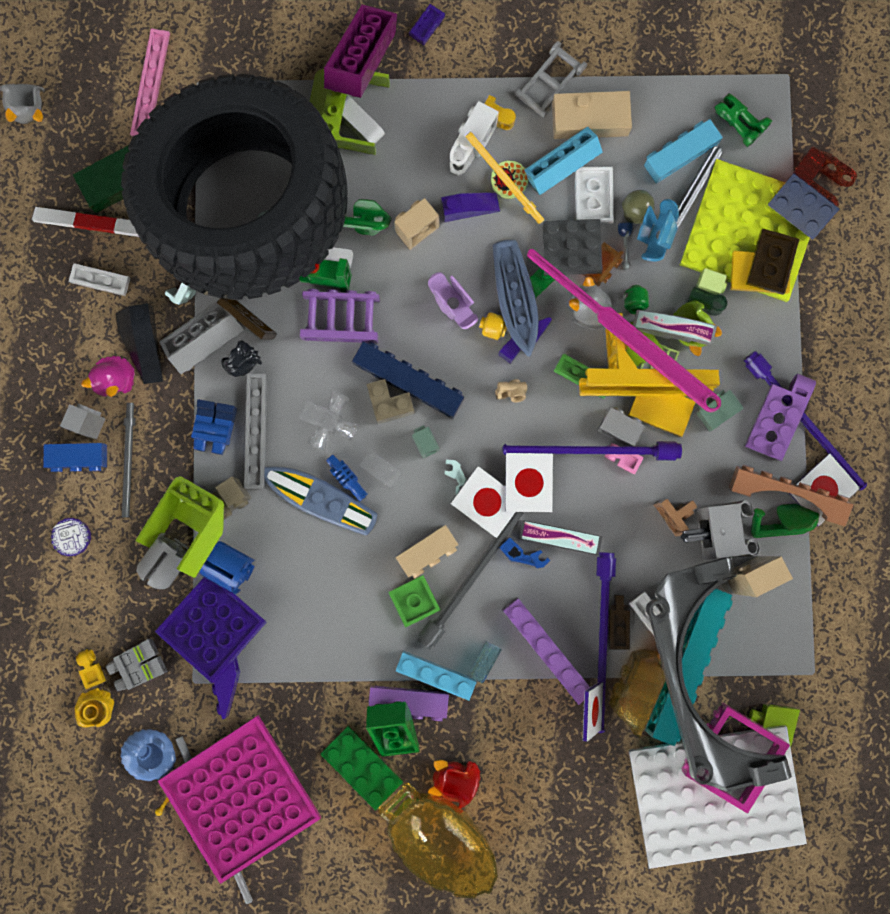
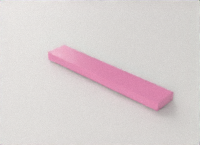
[130,29,170,136]

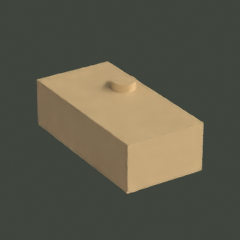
[552,91,632,139]
[728,556,793,597]

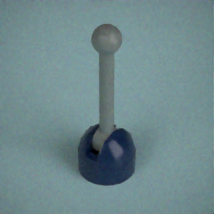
[618,223,633,270]

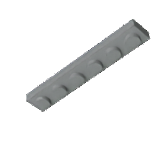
[244,374,267,489]

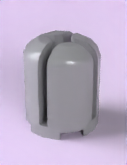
[136,533,188,589]

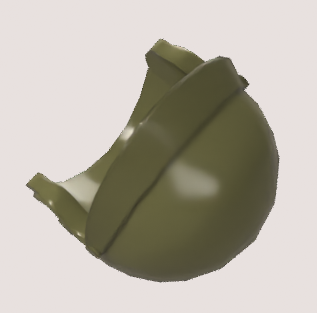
[622,190,655,224]

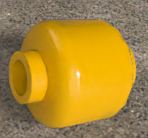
[479,312,507,340]

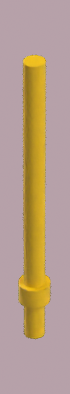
[465,131,544,224]

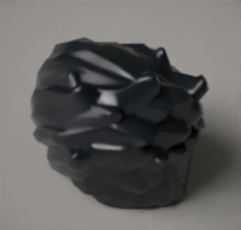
[221,340,262,377]

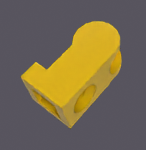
[484,95,516,130]

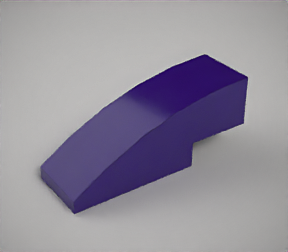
[499,317,552,364]

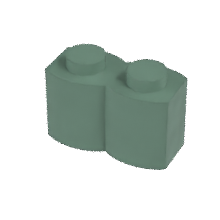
[696,390,744,432]
[412,425,440,459]

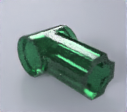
[687,287,728,316]

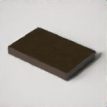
[746,228,799,295]
[217,297,277,340]

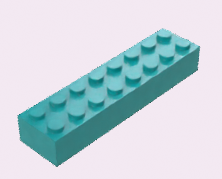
[645,589,733,746]

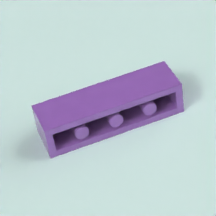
[369,685,449,721]

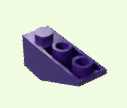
[212,657,240,720]

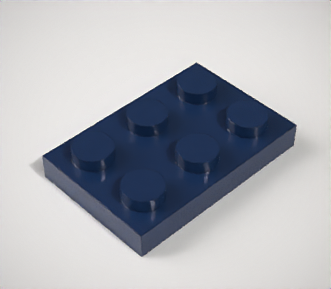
[768,173,840,240]

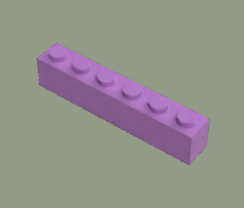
[502,598,590,705]

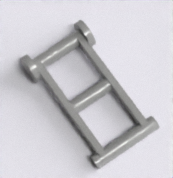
[514,41,588,118]

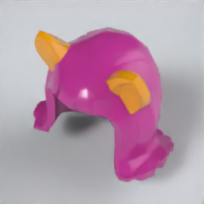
[81,356,135,397]

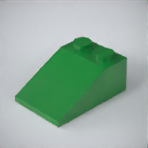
[366,701,420,757]

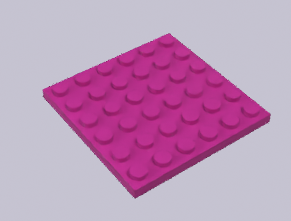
[158,715,321,884]

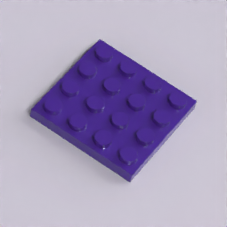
[155,577,267,684]

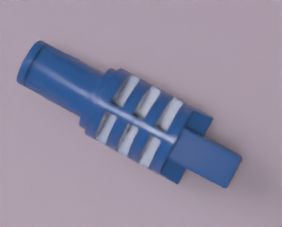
[326,455,368,502]

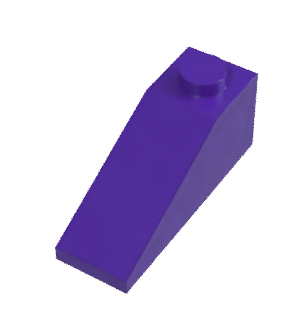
[441,193,500,222]

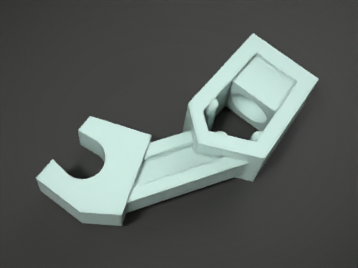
[445,459,467,496]

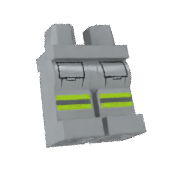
[106,638,168,691]

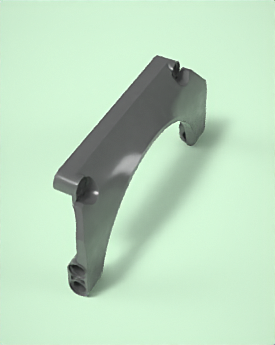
[646,557,792,792]

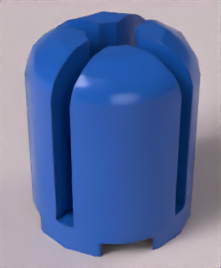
[199,541,256,594]

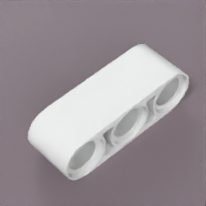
[342,96,385,144]

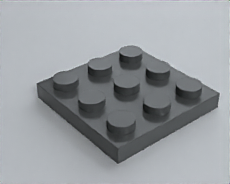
[543,219,602,276]

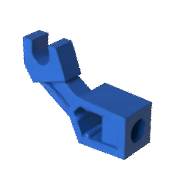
[499,537,550,569]

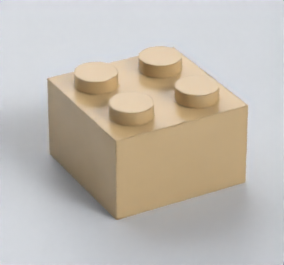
[394,198,439,250]

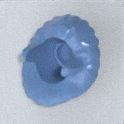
[120,729,176,781]

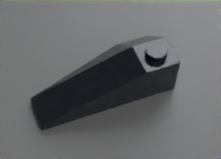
[116,303,163,384]

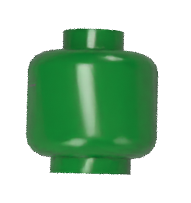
[624,285,649,315]

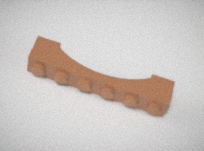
[729,465,853,526]

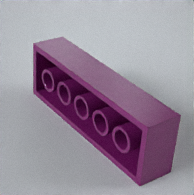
[324,4,397,98]

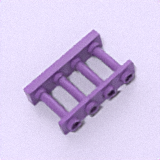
[300,289,380,343]

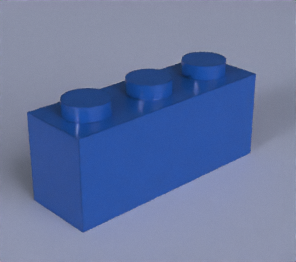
[44,443,107,472]

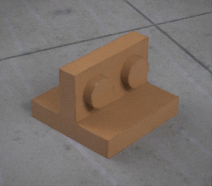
[654,499,697,536]

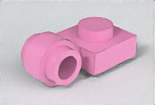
[604,443,644,475]

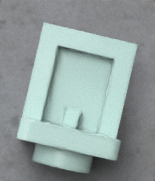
[165,283,196,305]

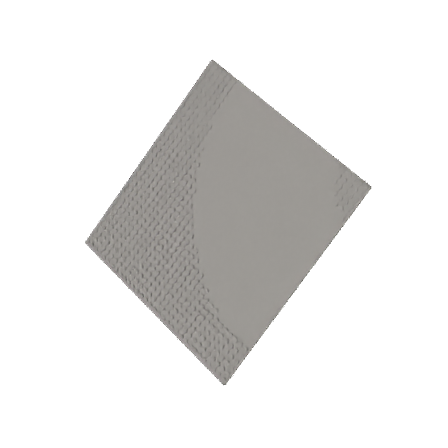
[192,74,815,684]

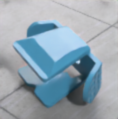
[637,199,679,262]

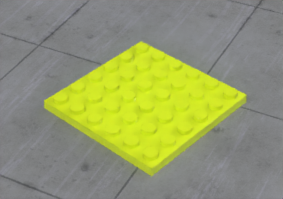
[679,159,810,302]

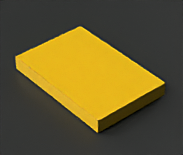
[730,251,791,294]
[628,396,696,437]

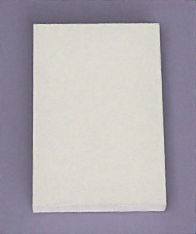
[575,167,614,224]

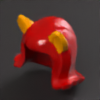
[428,760,480,809]

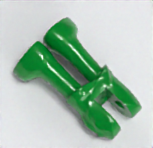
[714,93,773,147]

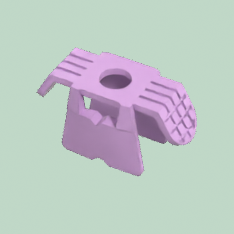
[428,272,478,329]

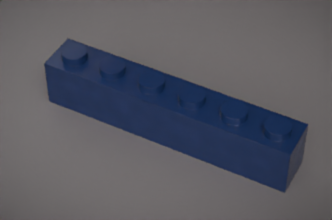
[352,341,464,419]

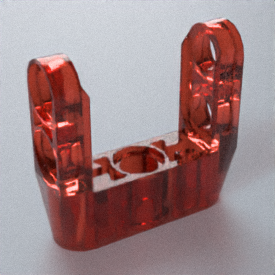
[789,146,857,207]

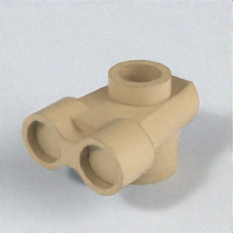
[495,379,527,403]

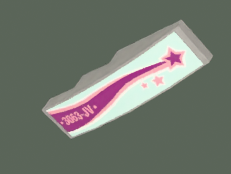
[633,310,717,346]

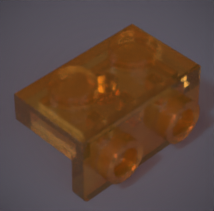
[582,242,624,286]

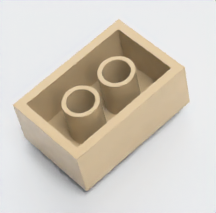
[395,525,458,579]

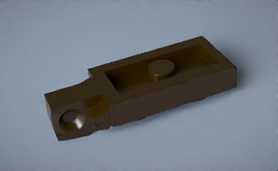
[609,595,630,650]

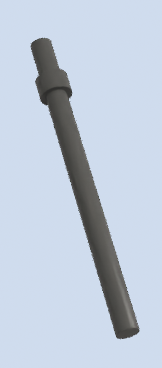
[122,403,136,517]

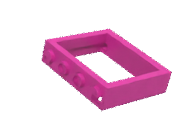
[681,703,790,814]

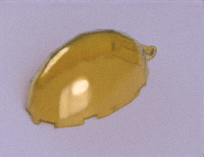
[378,782,498,899]

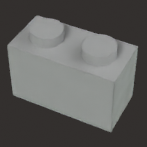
[597,407,645,447]

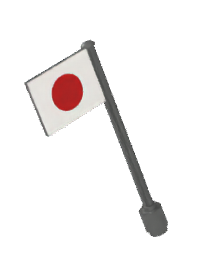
[417,466,524,650]

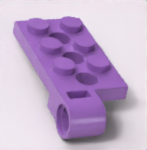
[745,373,816,461]

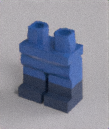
[191,399,238,455]

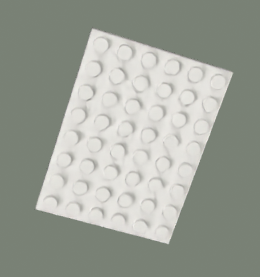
[629,725,807,869]

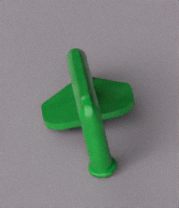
[343,199,392,236]
[751,504,820,538]

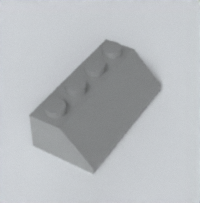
[159,302,244,374]

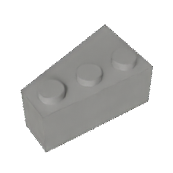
[60,403,105,440]

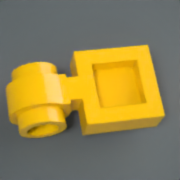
[76,649,106,689]

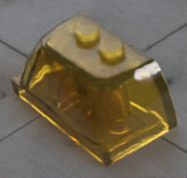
[610,649,666,737]

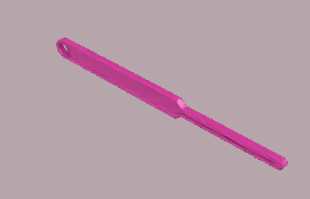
[527,249,721,413]

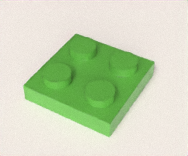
[388,575,441,628]

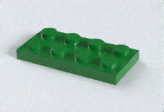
[320,725,403,811]

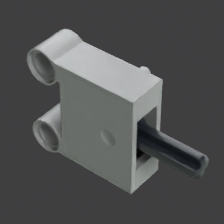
[680,500,760,560]

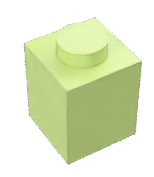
[695,268,727,298]

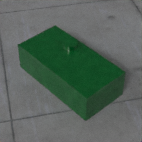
[73,145,130,214]

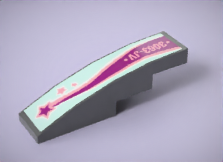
[519,520,603,556]

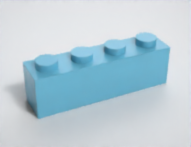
[644,119,723,184]
[524,126,603,195]
[396,650,476,701]

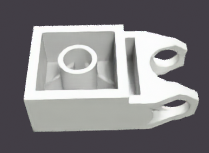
[450,101,499,176]

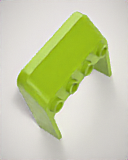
[309,69,390,155]
[135,476,224,578]

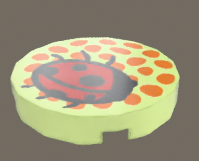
[491,160,528,199]

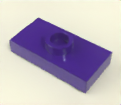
[409,4,445,45]

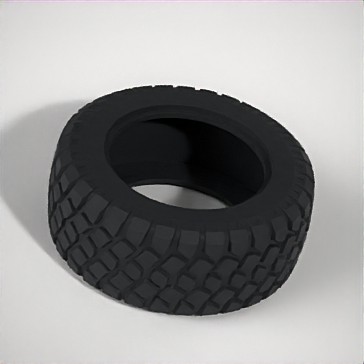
[121,74,348,300]

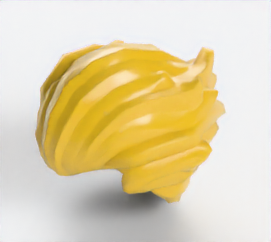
[74,688,114,728]

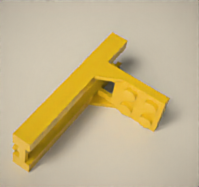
[579,313,720,396]

